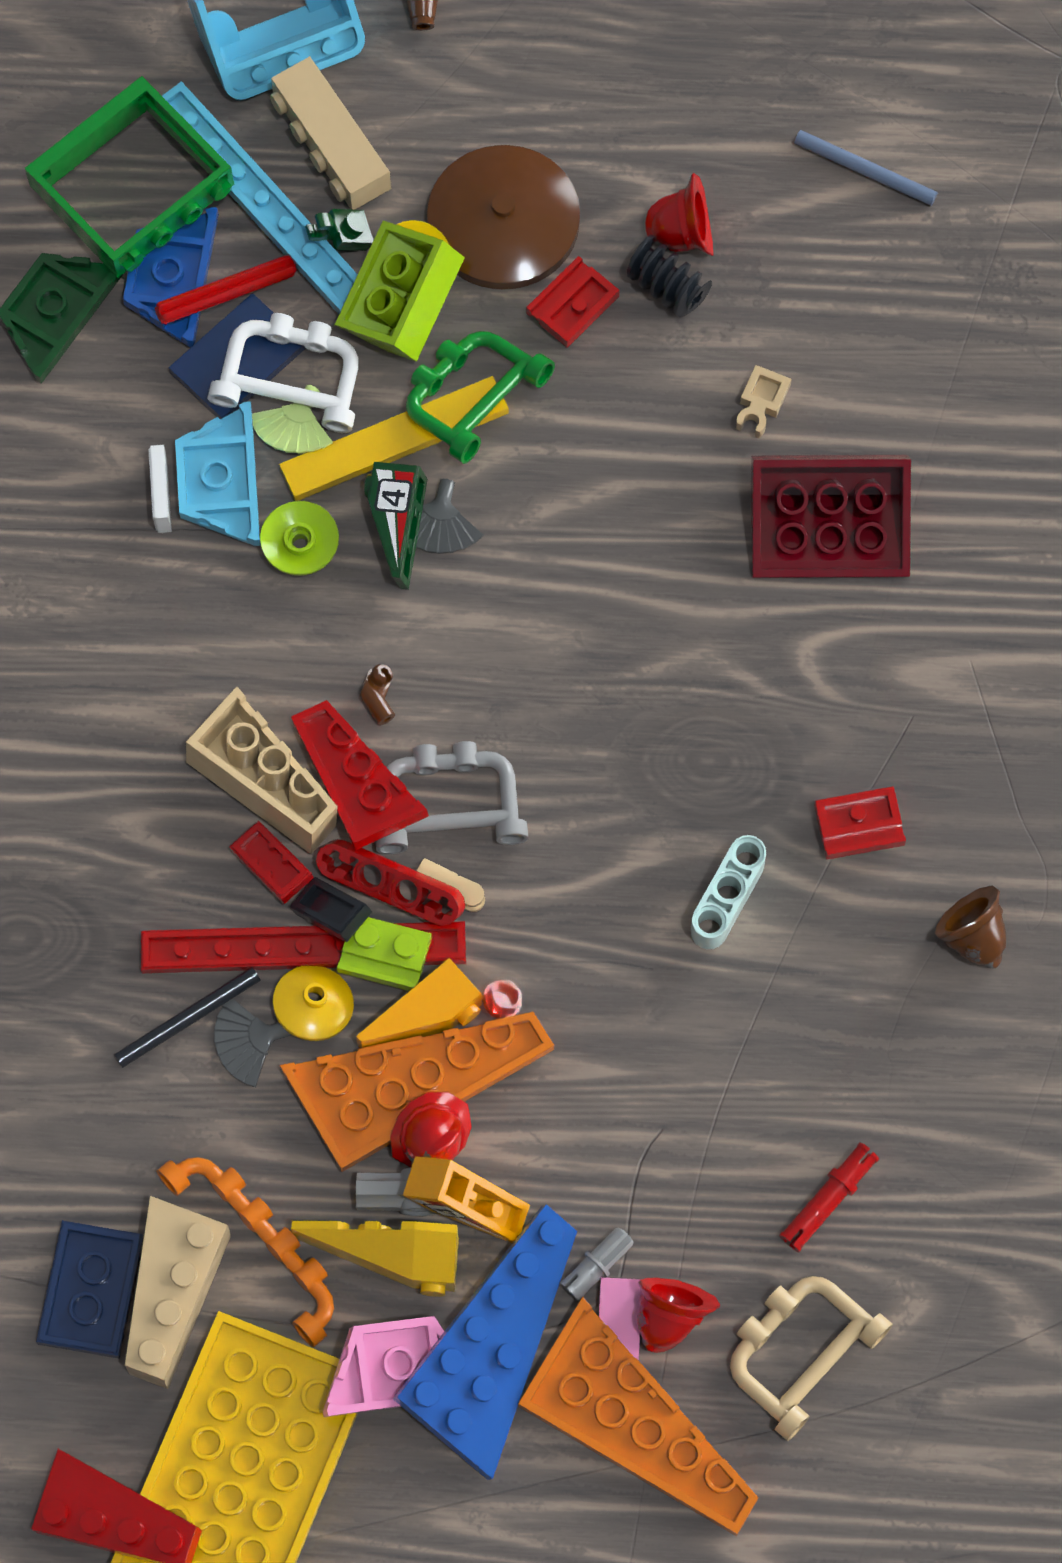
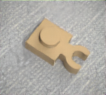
[736,365,792,438]

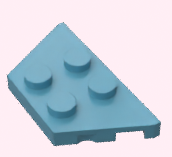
[175,401,261,546]

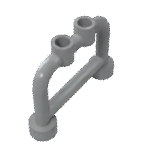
[375,741,528,854]

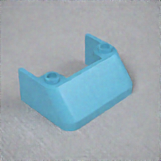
[187,0,365,100]

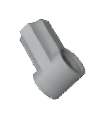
[356,1168,436,1216]

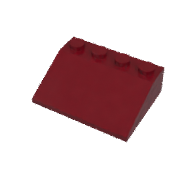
[751,455,911,578]

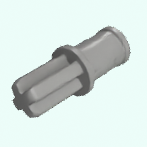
[560,1228,634,1302]

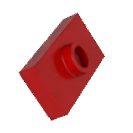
[229,820,314,904]

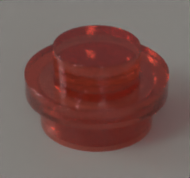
[482,980,522,1019]

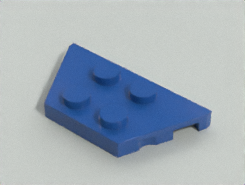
[123,207,219,347]

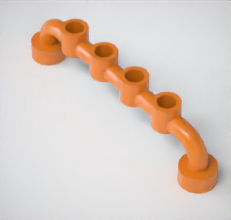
[156,1157,334,1348]

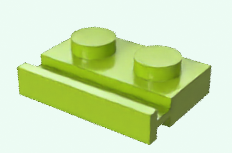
[337,917,432,991]

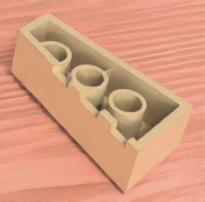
[186,687,337,854]
[125,1196,231,1389]

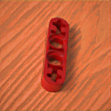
[316,839,465,926]

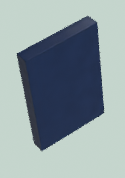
[168,293,306,419]
[36,1220,144,1359]

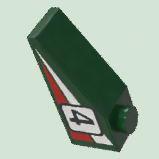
[364,462,428,590]

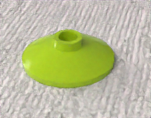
[260,501,339,576]

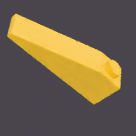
[291,1221,459,1297]

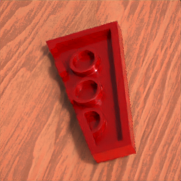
[291,700,429,850]
[31,1448,202,1563]

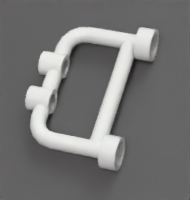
[207,313,359,433]

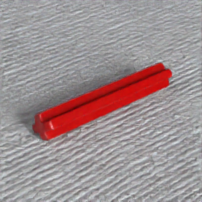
[155,255,297,324]

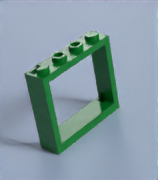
[25,76,235,278]

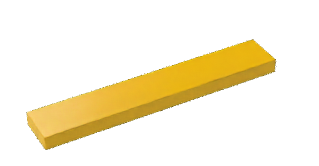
[279,376,509,501]

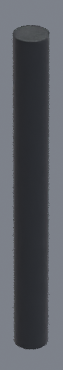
[114,967,261,1068]

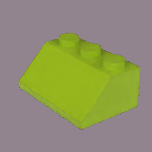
[335,220,465,362]

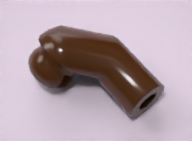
[360,664,395,726]

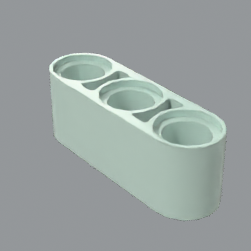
[691,835,766,949]

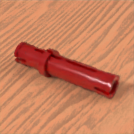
[779,1142,879,1252]

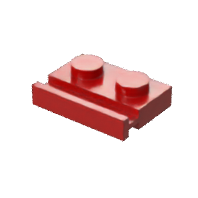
[526,256,620,348]
[814,786,906,860]

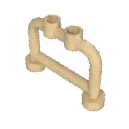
[730,1276,893,1441]

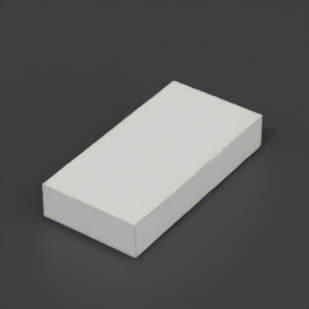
[149,445,172,533]

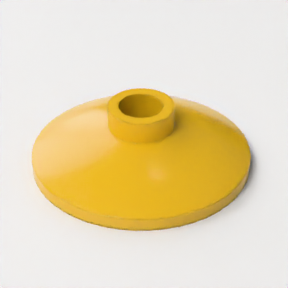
[272,966,354,1041]

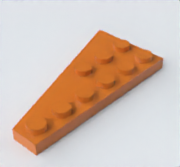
[280,1012,554,1172]
[518,1297,759,1536]

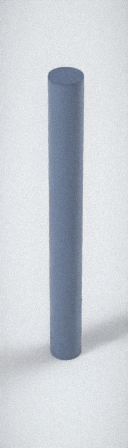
[794,130,938,206]

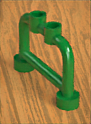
[406,331,555,464]

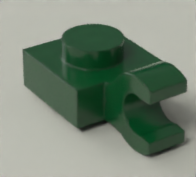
[305,209,374,251]

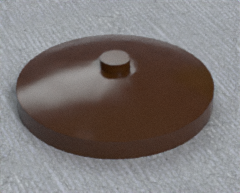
[427,145,580,290]

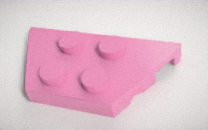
[323,1316,445,1417]

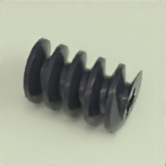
[627,234,712,317]

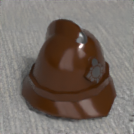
[935,885,1006,968]

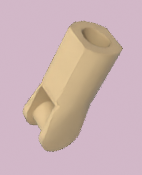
[417,858,485,912]

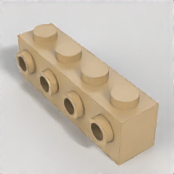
[270,56,391,210]

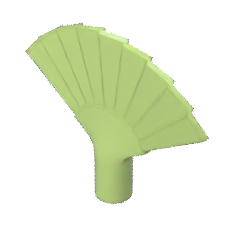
[252,385,333,454]

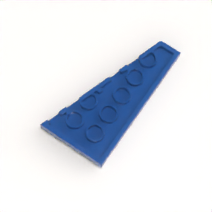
[393,1204,577,1480]

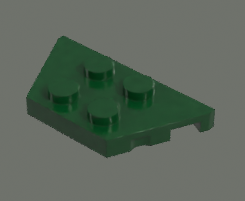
[0,253,124,384]

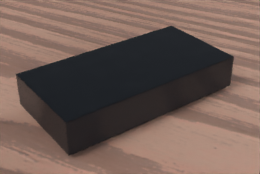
[290,877,372,942]

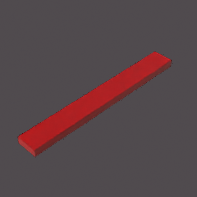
[141,921,466,974]

